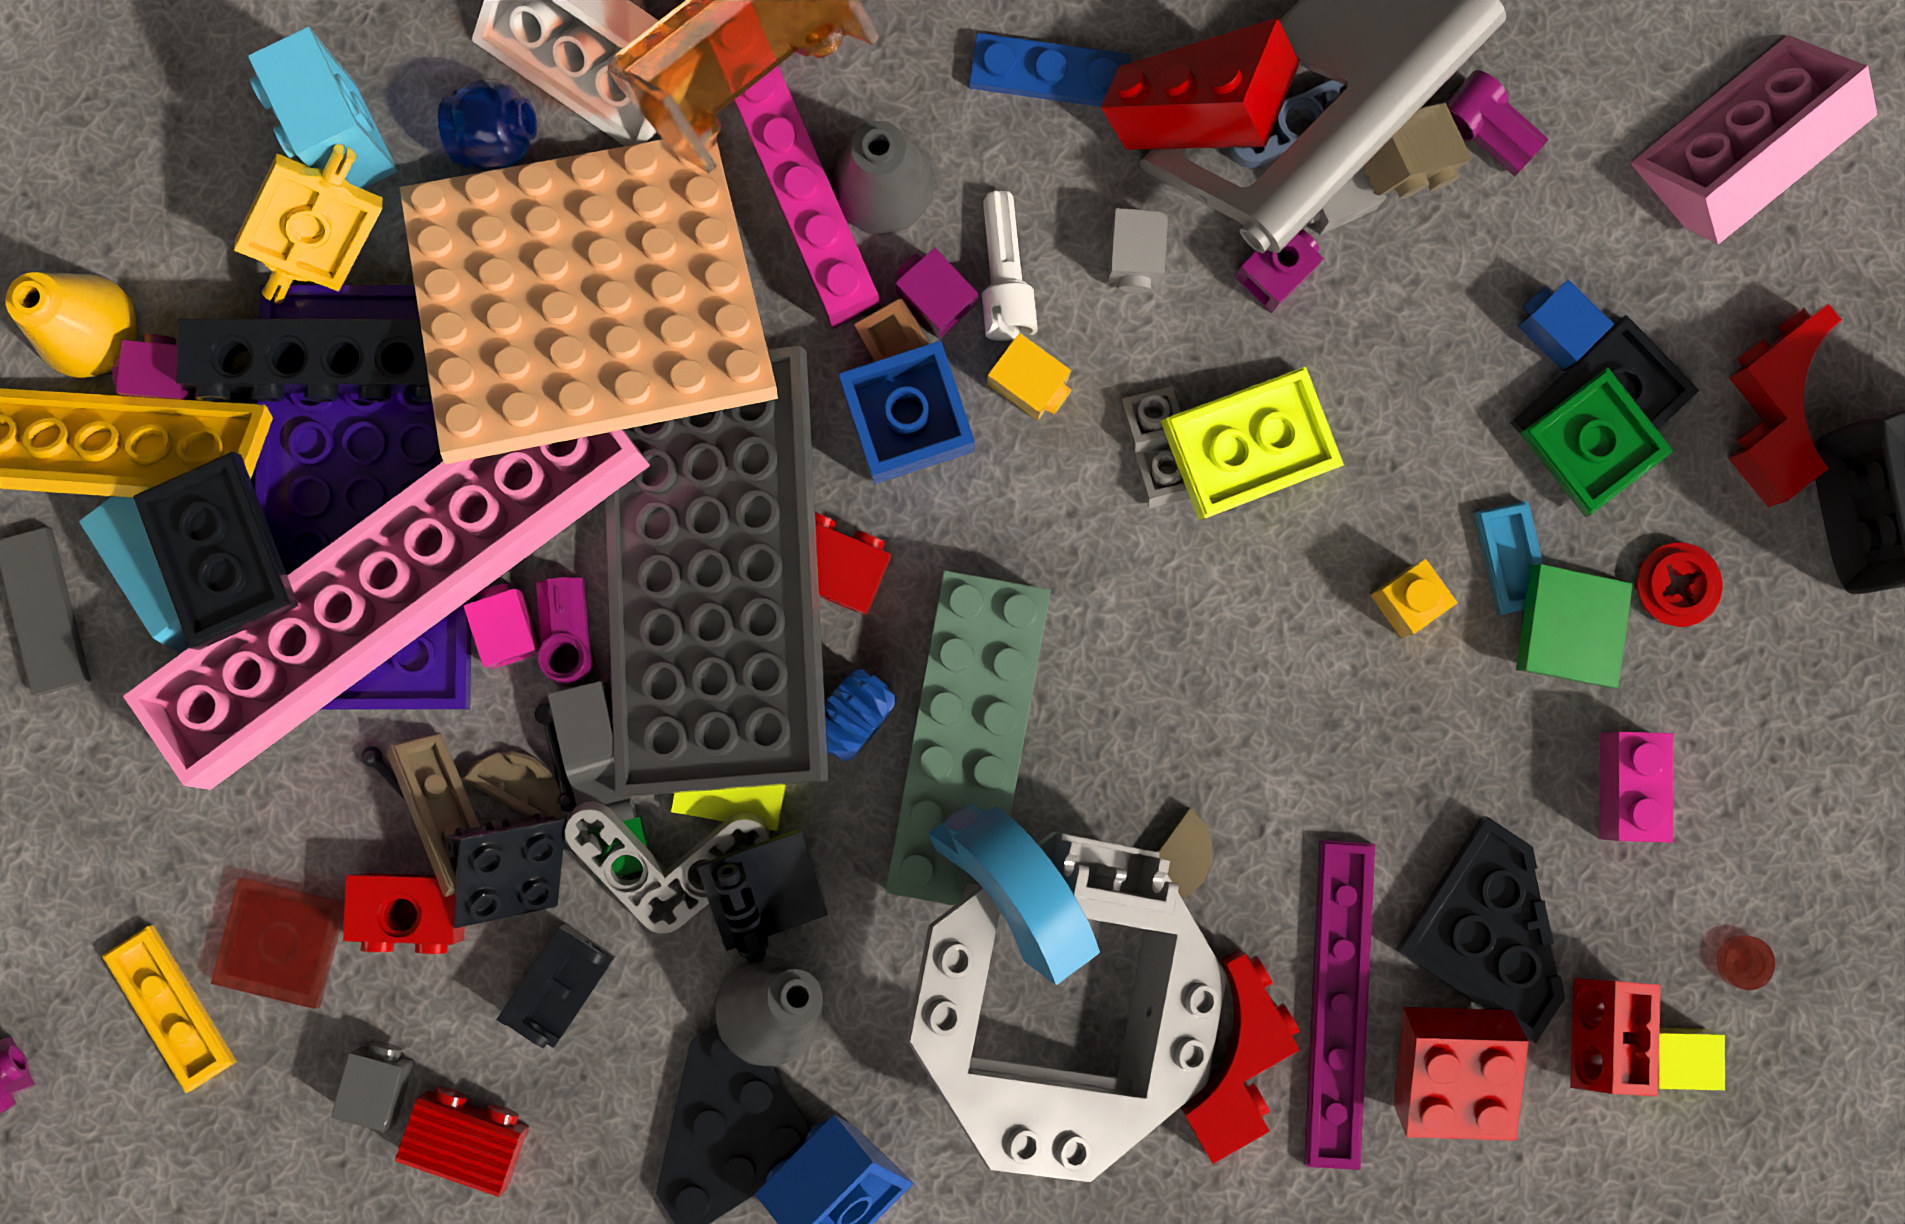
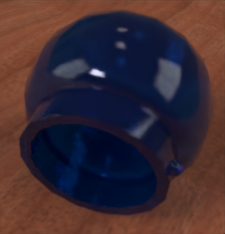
[438,78,537,170]

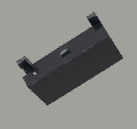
[496,924,616,1048]

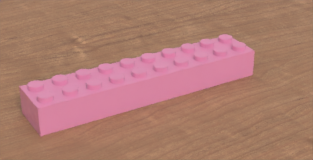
[123,429,650,790]

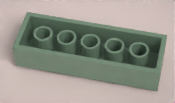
[885,570,1051,906]

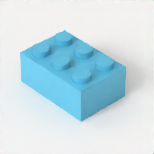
[248,27,399,189]

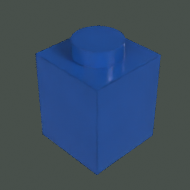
[1518,279,1614,370]

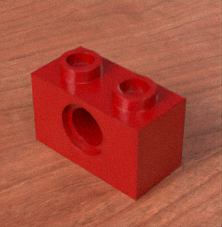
[343,873,465,954]

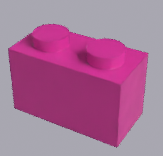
[1599,732,1673,843]

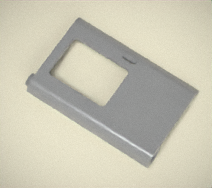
[1140,0,1506,253]

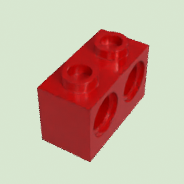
[1570,978,1661,1097]

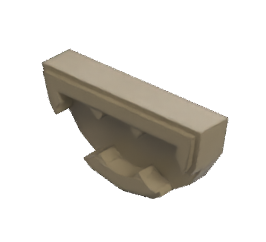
[461,751,563,818]
[1157,807,1212,899]

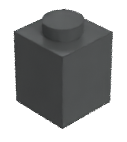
[330,1041,415,1132]

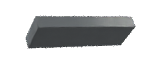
[0,527,91,696]

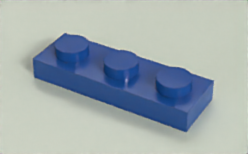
[970,33,1132,107]

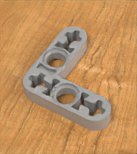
[565,801,770,934]

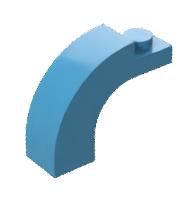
[929,803,1100,985]

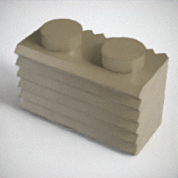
[1364,103,1472,199]

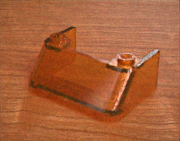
[608,0,880,173]

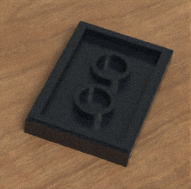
[1510,315,1700,433]
[133,451,299,650]

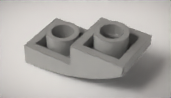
[1122,386,1190,508]

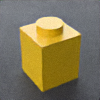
[987,333,1072,421]
[1370,559,1458,638]

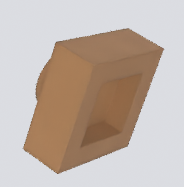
[854,297,929,362]

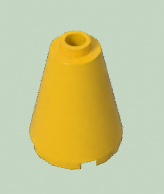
[6,272,137,378]

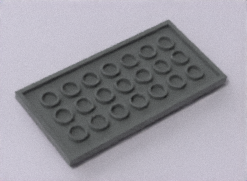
[605,345,828,797]

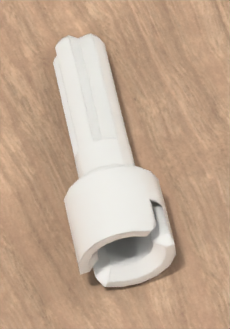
[982,191,1038,341]

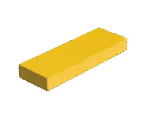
[102,925,237,1093]

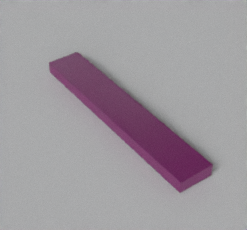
[1304,840,1375,1170]

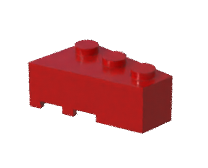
[1100,17,1300,150]

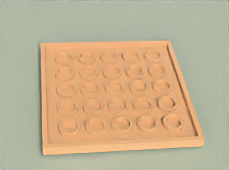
[400,130,778,464]

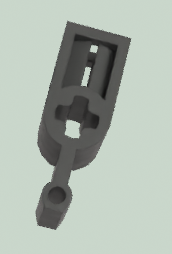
[548,681,636,831]

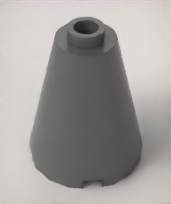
[830,121,934,234]
[715,956,823,1066]

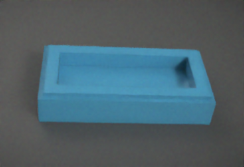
[1473,501,1543,616]

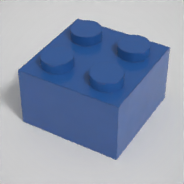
[838,341,975,485]

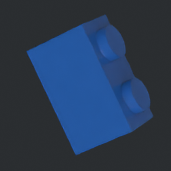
[755,1115,914,1224]

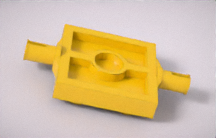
[234,144,383,303]

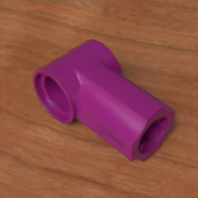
[1444,70,1549,177]
[536,577,595,687]

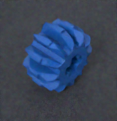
[825,669,897,762]

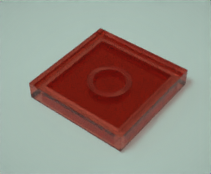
[210,877,345,1009]

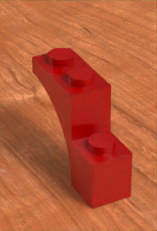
[1728,304,1842,508]
[1180,949,1300,1164]

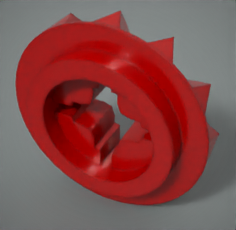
[1634,542,1723,628]

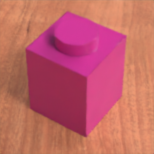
[463,584,541,669]

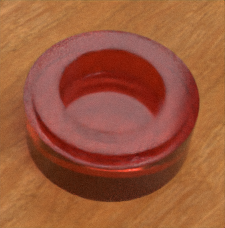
[1717,935,1775,990]

